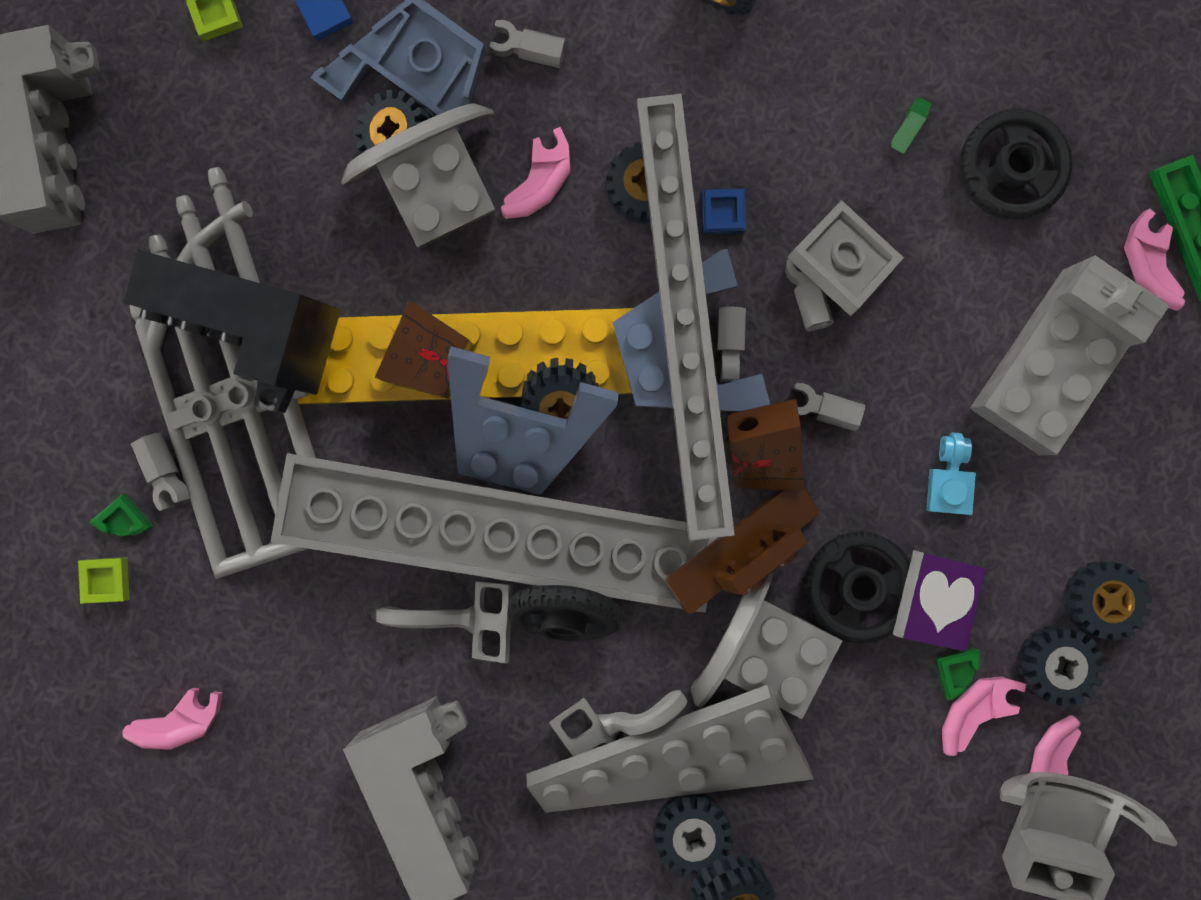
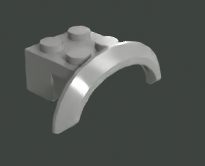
[341,103,496,248]
[691,569,842,719]
[999,772,1177,900]

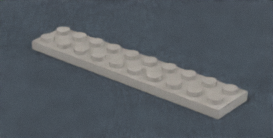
[270,453,718,613]

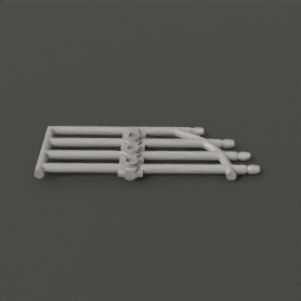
[130,167,316,579]

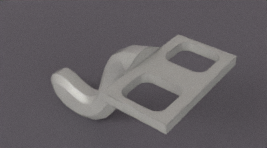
[376,581,513,663]
[549,690,687,756]

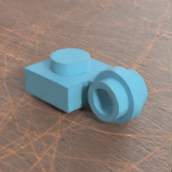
[926,432,976,515]

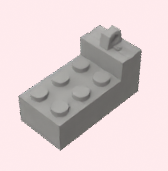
[0,25,100,234]
[970,255,1170,456]
[343,696,479,900]

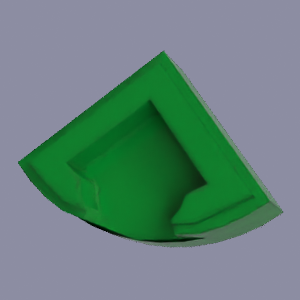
[891,97,932,154]
[90,494,153,536]
[935,647,980,700]

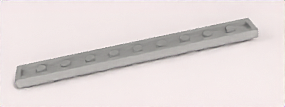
[637,94,735,541]

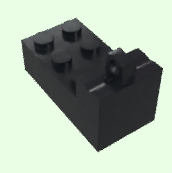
[123,249,341,413]

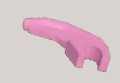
[501,127,571,219]
[1124,208,1185,311]
[942,676,1027,756]
[122,688,223,750]
[1030,715,1081,775]

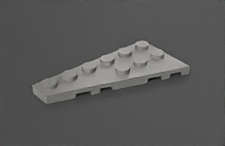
[526,685,813,813]

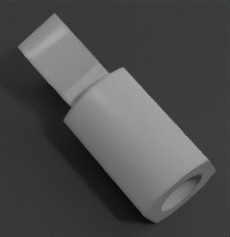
[489,20,566,69]
[785,260,834,332]
[717,307,746,382]
[792,383,865,432]
[131,432,190,511]

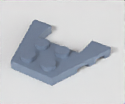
[311,0,487,137]
[613,249,770,412]
[447,346,618,495]

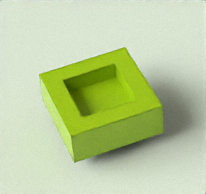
[186,0,243,41]
[78,557,130,604]

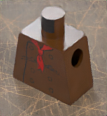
[374,301,488,399]
[723,399,804,490]

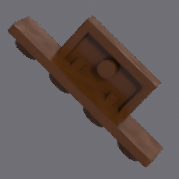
[665,488,819,614]

